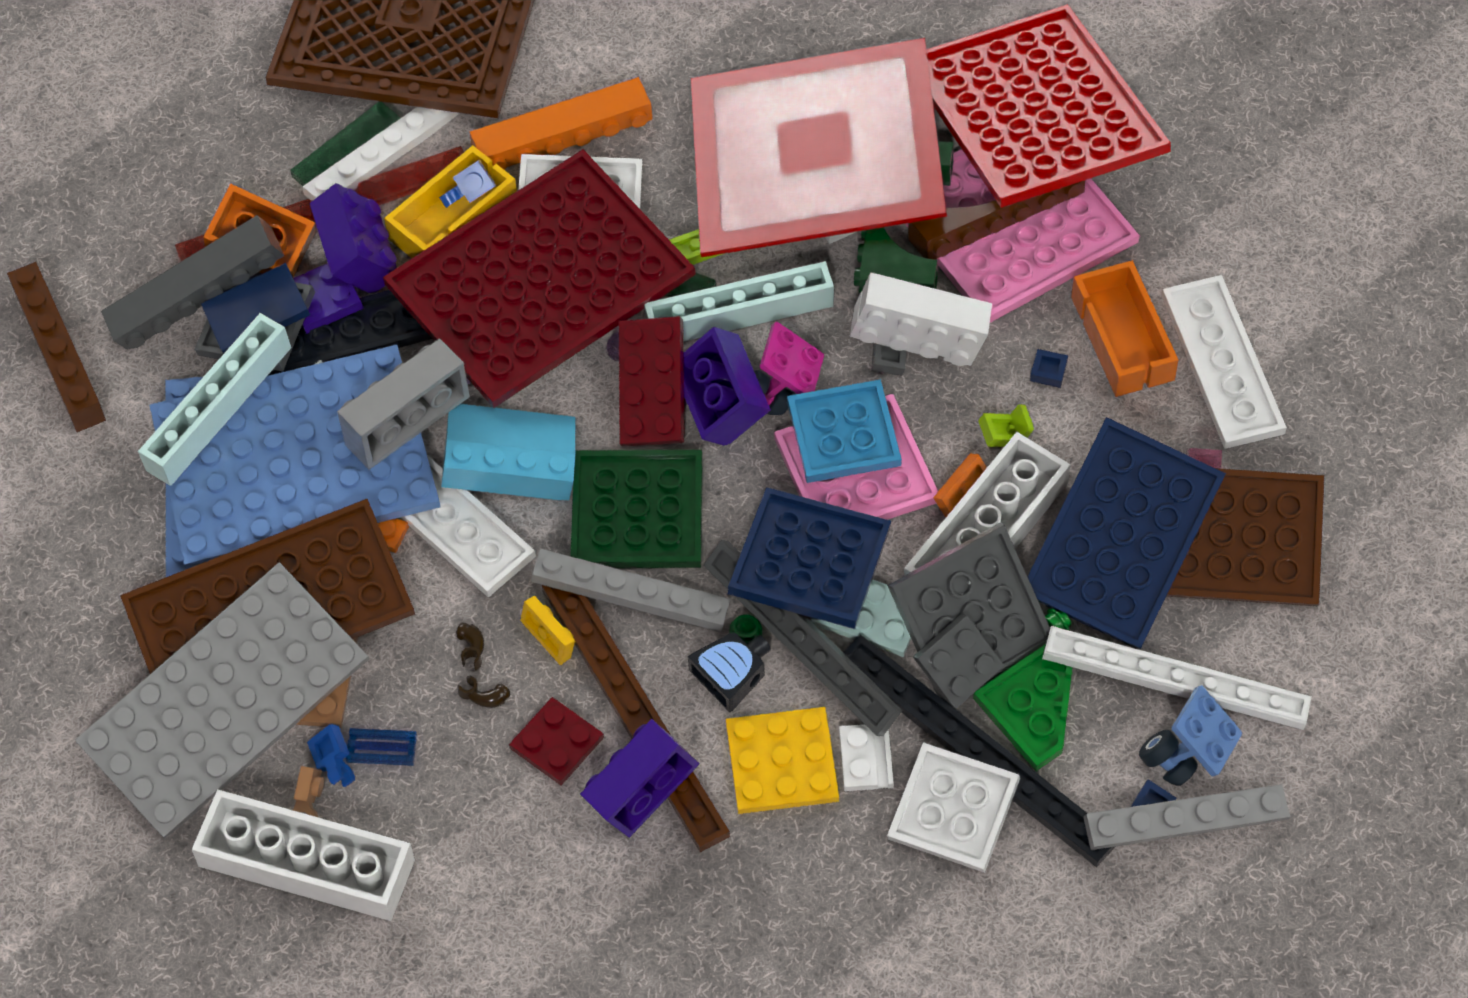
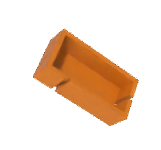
[1071,260,1179,397]

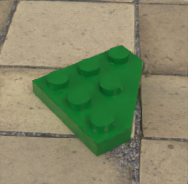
[973,644,1073,771]

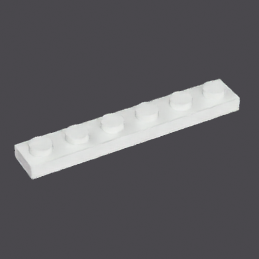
[303,107,459,201]

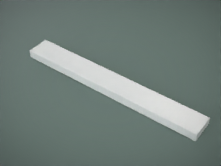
[1042,626,1311,730]

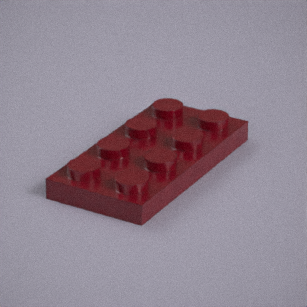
[619,316,684,446]

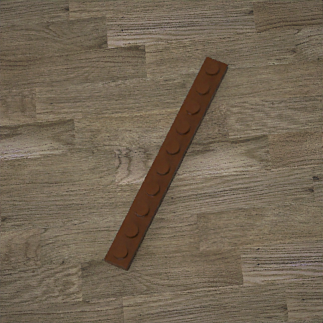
[542,585,730,852]

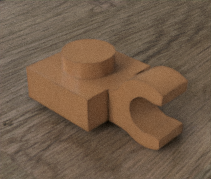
[293,766,324,817]

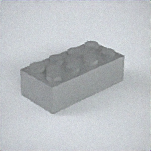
[337,338,470,470]

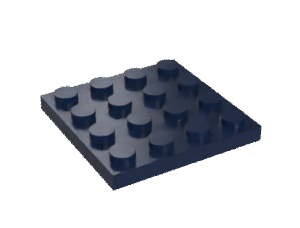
[728,487,891,629]

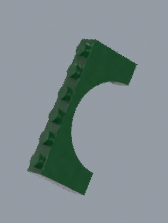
[854,141,954,293]

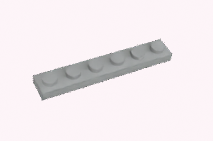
[531,549,730,632]
[1083,784,1290,850]

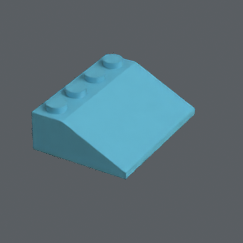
[441,404,575,500]

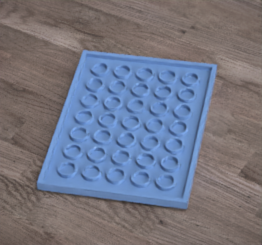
[149,345,440,569]

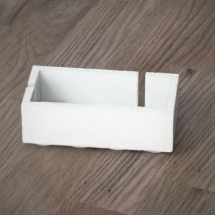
[850,272,992,366]

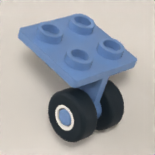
[1139,685,1242,786]

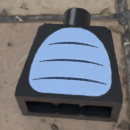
[688,633,771,713]

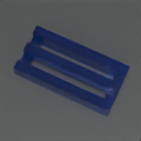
[345,728,417,766]

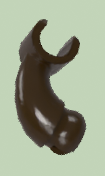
[456,622,484,671]
[457,676,510,708]

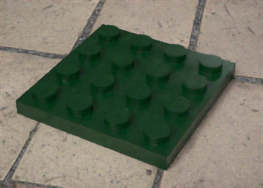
[571,450,702,568]

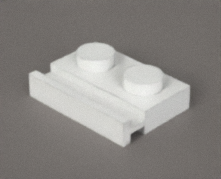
[839,724,894,791]

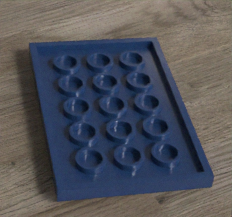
[1027,417,1226,650]

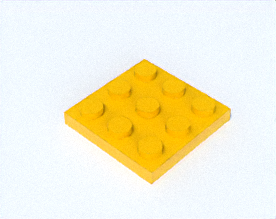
[726,707,839,814]

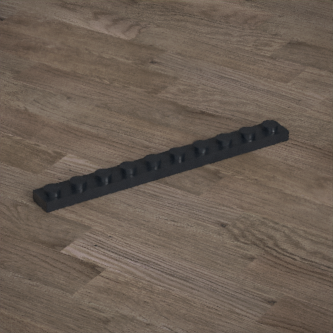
[843,635,1115,867]

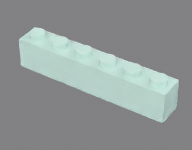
[644,261,834,342]
[138,313,291,486]

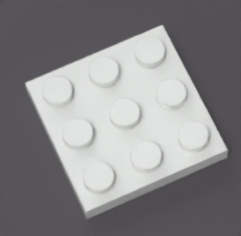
[887,743,1020,873]

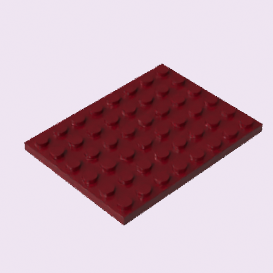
[383,149,696,408]

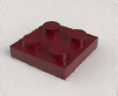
[509,697,604,786]

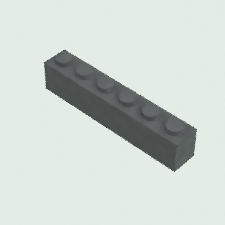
[101,215,285,350]

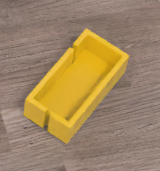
[384,145,517,258]

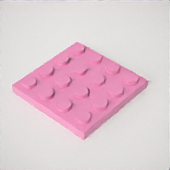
[774,394,938,520]

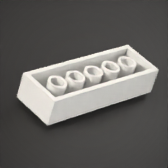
[904,432,1071,576]
[192,789,415,921]

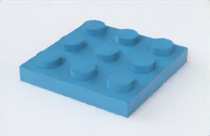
[787,379,902,483]

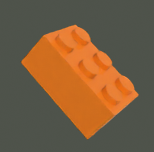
[203,183,316,277]

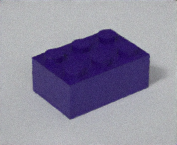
[310,183,397,294]
[684,327,771,446]
[580,719,700,838]

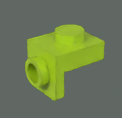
[978,404,1034,447]

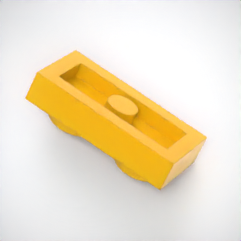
[520,596,575,665]

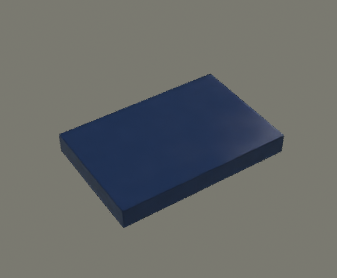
[201,263,310,354]

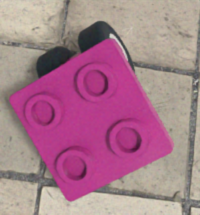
[754,321,824,415]

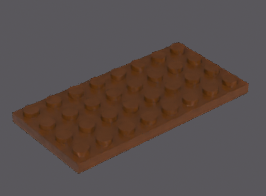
[120,499,415,674]

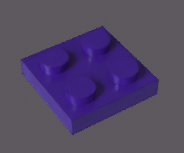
[294,263,363,334]

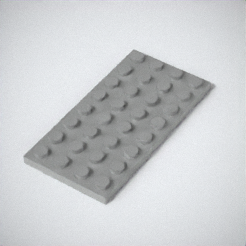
[75,562,369,839]

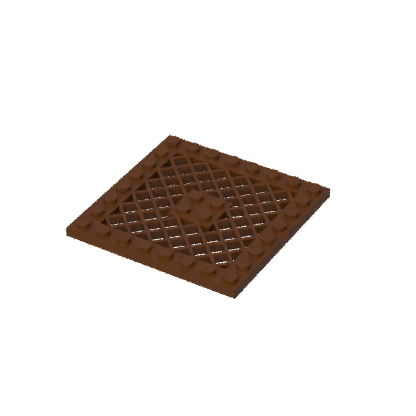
[265,0,535,118]

